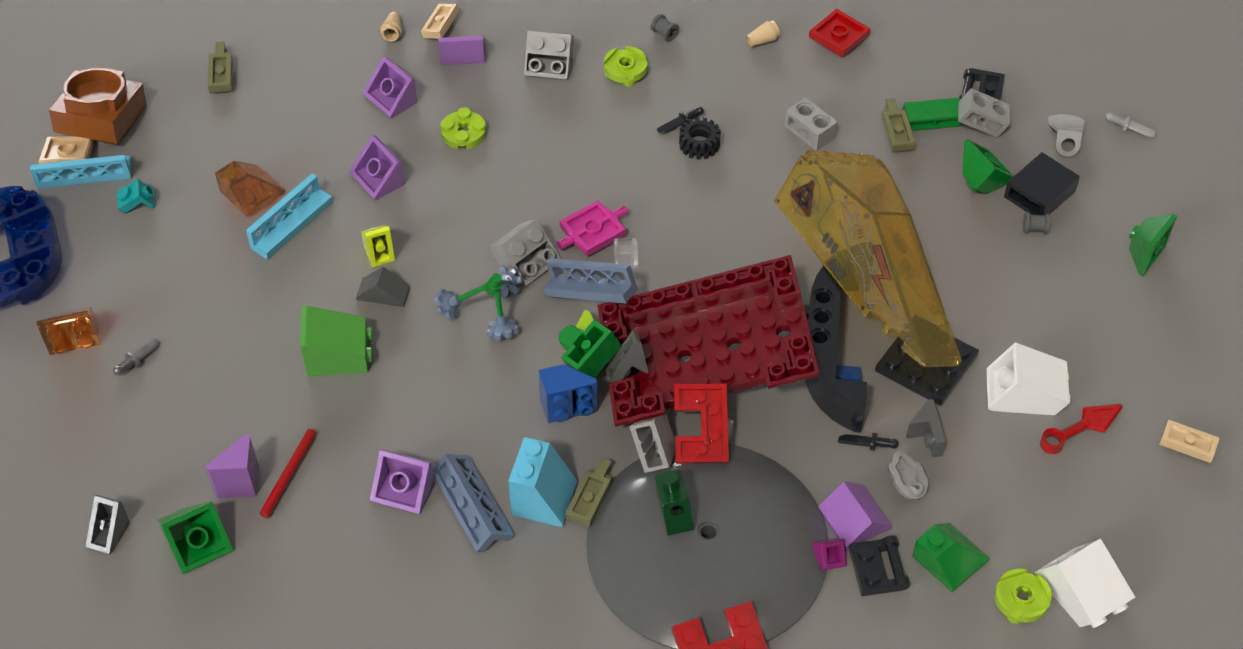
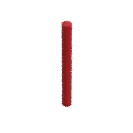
[259,429,316,518]

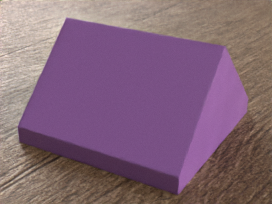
[438,35,485,65]
[362,56,417,118]
[349,135,405,200]
[205,433,259,498]
[370,449,434,514]
[818,482,892,550]

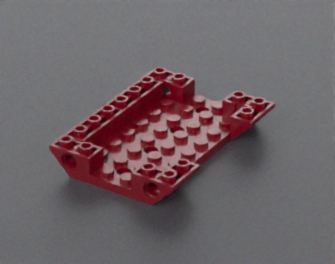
[597,255,820,427]

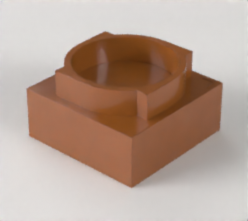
[49,68,146,144]

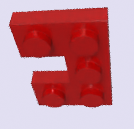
[674,384,729,464]
[671,601,768,649]

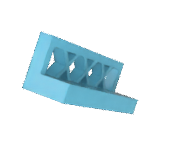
[30,155,132,189]
[246,173,333,260]

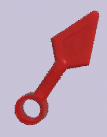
[1040,404,1123,454]

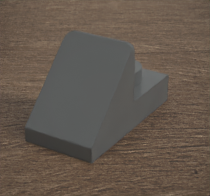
[605,330,649,382]
[906,399,946,457]

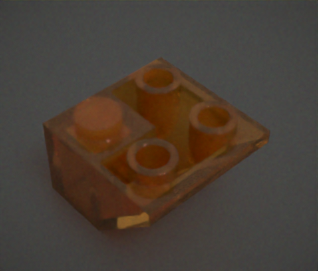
[215,161,285,217]
[36,307,100,355]

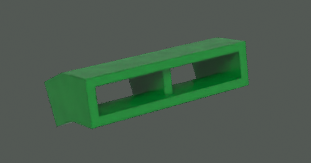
[902,97,963,131]

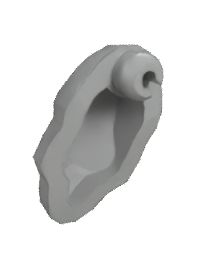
[888,452,928,501]

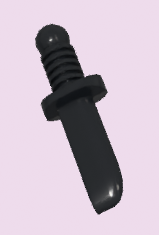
[657,106,704,134]
[838,433,899,451]

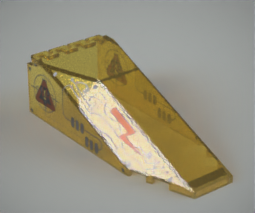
[774,150,962,367]

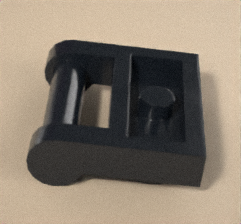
[959,68,1005,100]
[849,535,910,596]

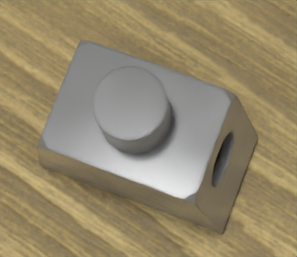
[629,415,675,473]

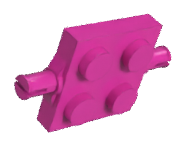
[556,200,628,257]

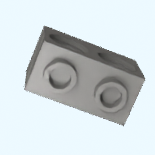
[958,88,1010,138]
[785,97,838,151]

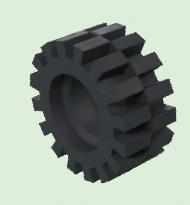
[679,117,721,160]

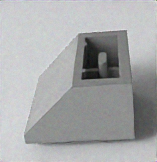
[524,31,574,79]
[489,219,561,286]

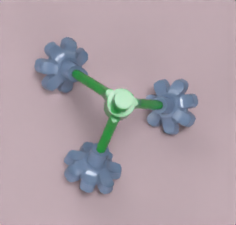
[434,266,523,341]

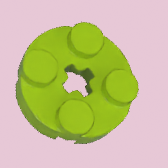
[604,46,647,86]
[440,107,486,149]
[994,568,1052,624]

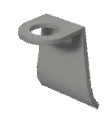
[1048,114,1085,157]

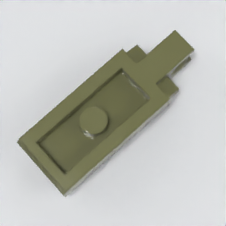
[208,41,232,93]
[882,98,916,152]
[565,458,612,527]

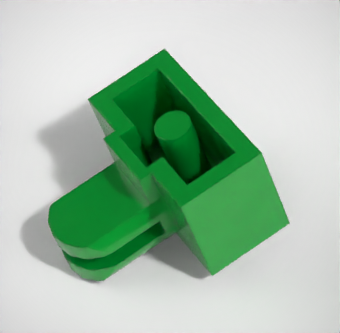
[558,320,622,378]

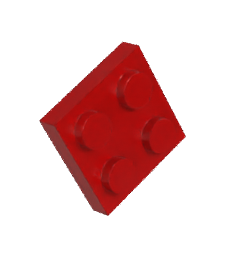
[809,8,871,57]

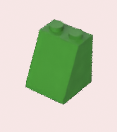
[300,306,373,376]

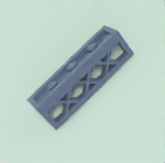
[543,258,638,304]
[432,454,514,552]

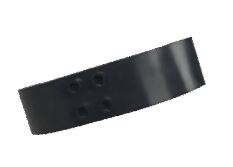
[804,242,874,433]

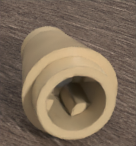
[380,12,402,42]
[746,20,780,47]

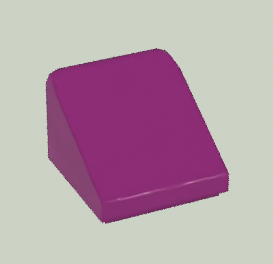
[811,539,847,570]

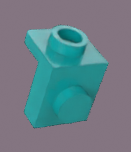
[117,179,156,214]

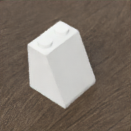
[986,342,1070,416]
[1034,538,1136,628]

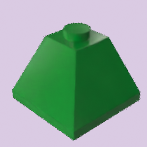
[962,139,1014,194]
[1129,214,1177,276]
[158,501,234,574]
[912,523,990,592]

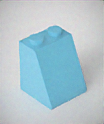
[508,437,577,527]

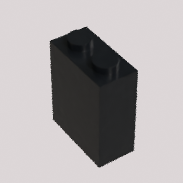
[1004,152,1080,215]

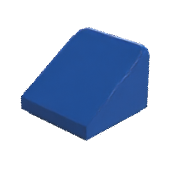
[836,365,861,381]

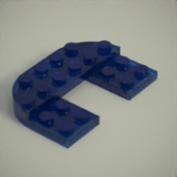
[0,186,62,308]

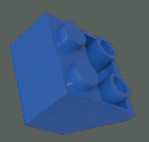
[538,364,597,423]

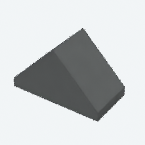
[356,267,410,307]
[85,495,130,554]

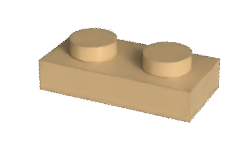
[421,4,460,39]
[1159,419,1220,463]

